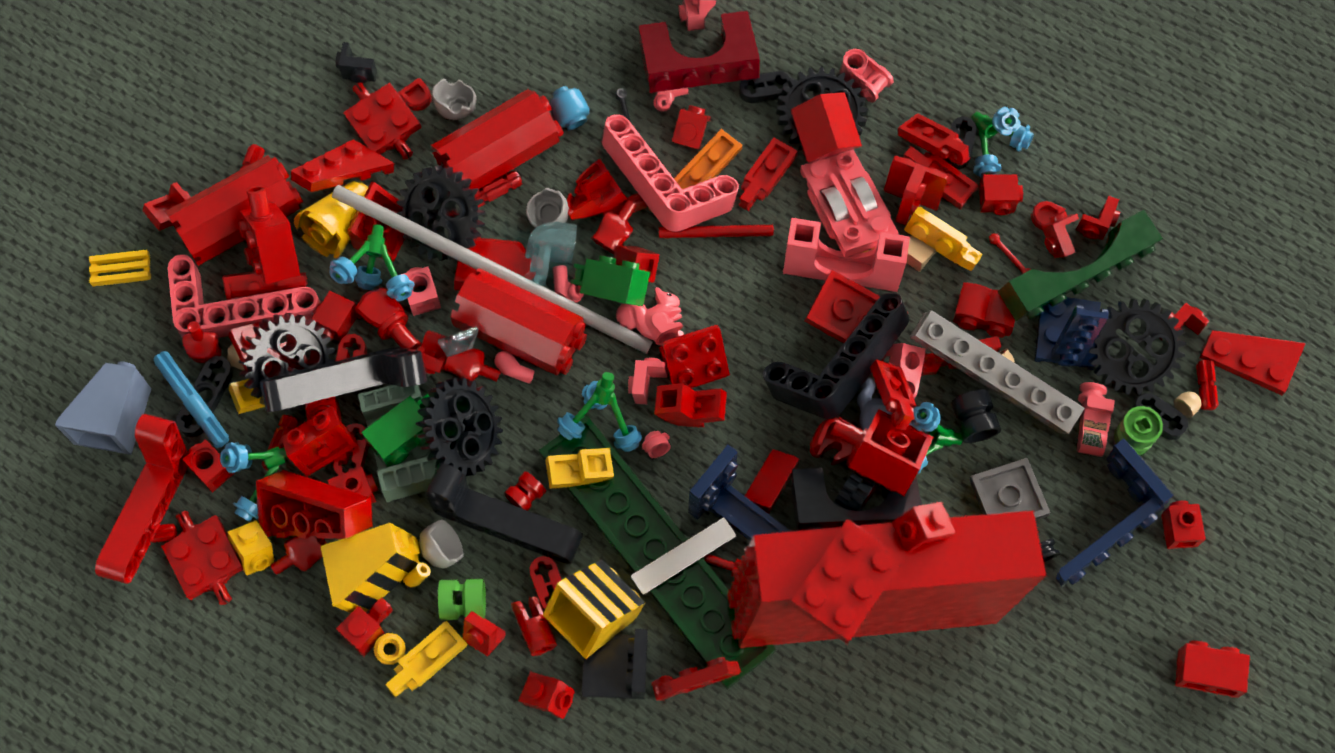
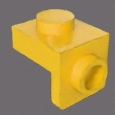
[228,520,274,575]

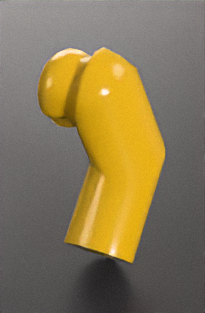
[403,563,431,587]

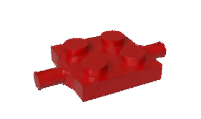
[343,82,422,160]
[161,511,243,605]

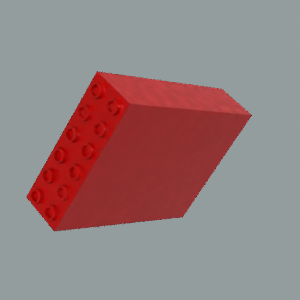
[728,510,1046,648]

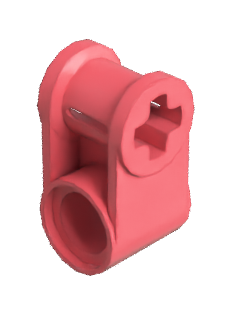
[840,49,894,102]

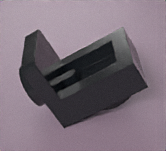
[336,42,377,83]

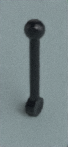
[615,89,631,122]

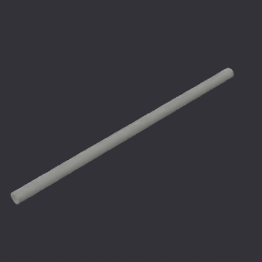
[332,184,653,354]

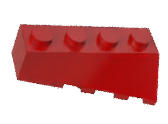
[256,470,373,539]

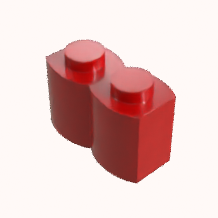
[953,282,1015,338]

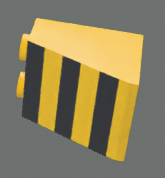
[321,523,421,613]
[543,560,645,659]

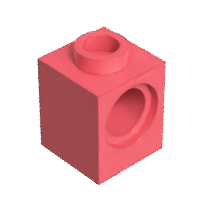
[400,266,441,316]

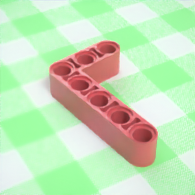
[602,115,739,232]
[168,255,321,338]

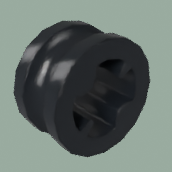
[1040,539,1060,562]

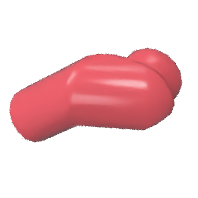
[654,88,689,112]
[553,265,584,303]
[494,351,535,384]

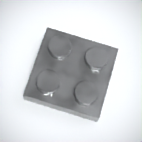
[969,458,1051,520]

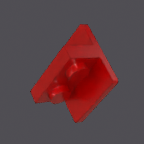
[884,156,949,225]
[658,325,730,388]

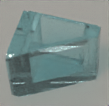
[438,327,479,357]

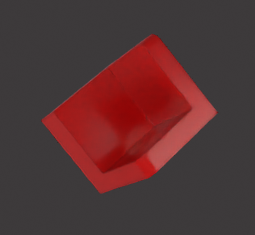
[614,245,660,282]

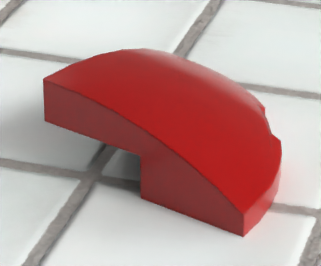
[567,158,627,219]

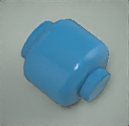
[549,86,590,130]

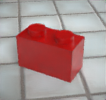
[1175,641,1250,698]

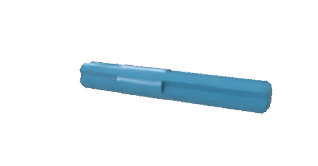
[154,351,229,448]

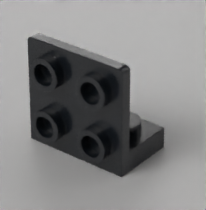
[582,628,648,700]

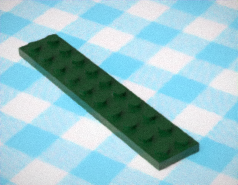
[539,415,776,690]

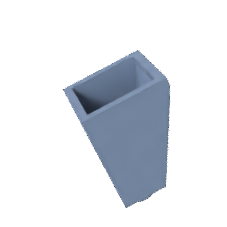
[55,362,152,455]

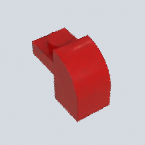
[654,383,727,428]

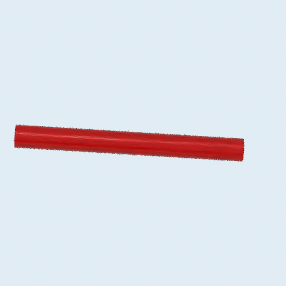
[659,225,774,238]

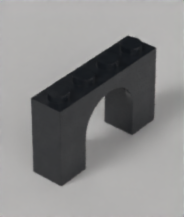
[791,468,922,531]

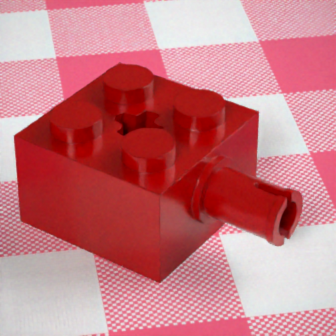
[238,185,300,284]
[830,409,933,496]

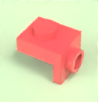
[628,358,668,405]

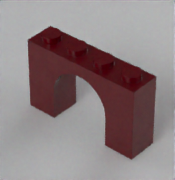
[639,10,760,93]

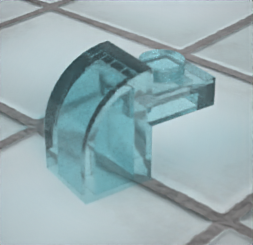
[525,222,577,285]

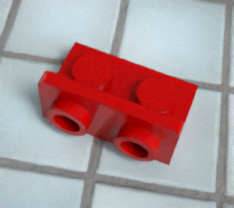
[282,406,358,477]

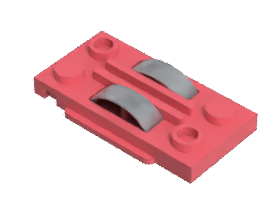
[800,149,899,258]

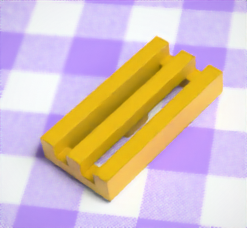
[89,250,151,287]

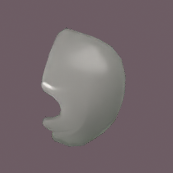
[432,79,477,120]
[526,188,569,232]
[419,520,464,569]

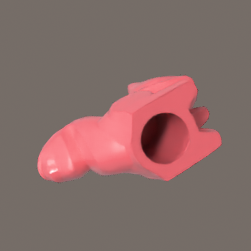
[616,287,684,346]

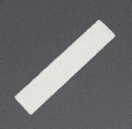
[631,518,736,594]

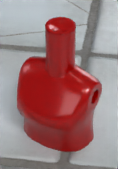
[591,200,637,254]
[182,321,222,363]
[443,342,501,382]
[271,536,327,575]

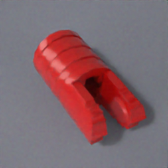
[511,596,557,656]

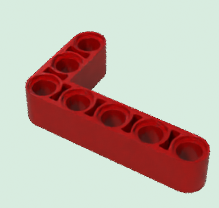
[95,414,188,584]

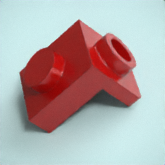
[672,105,711,149]
[143,182,191,231]
[1076,196,1120,240]
[1041,211,1079,258]
[1159,303,1209,341]
[417,330,454,374]
[893,502,956,552]
[463,611,506,657]
[518,672,575,719]

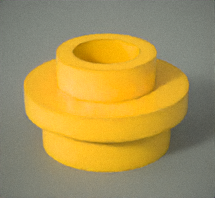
[374,633,406,665]

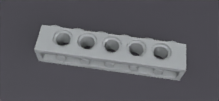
[909,310,1084,434]

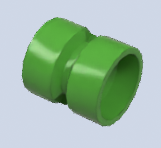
[1114,406,1163,455]
[438,579,486,621]

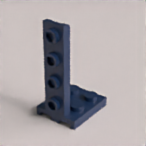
[1034,297,1109,370]
[1056,438,1174,586]
[688,445,792,541]

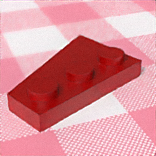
[1199,330,1306,396]

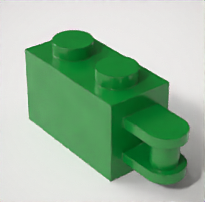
[570,255,650,306]
[361,394,430,468]

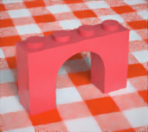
[783,218,910,292]

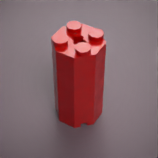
[431,89,564,189]
[165,155,303,266]
[450,268,587,376]

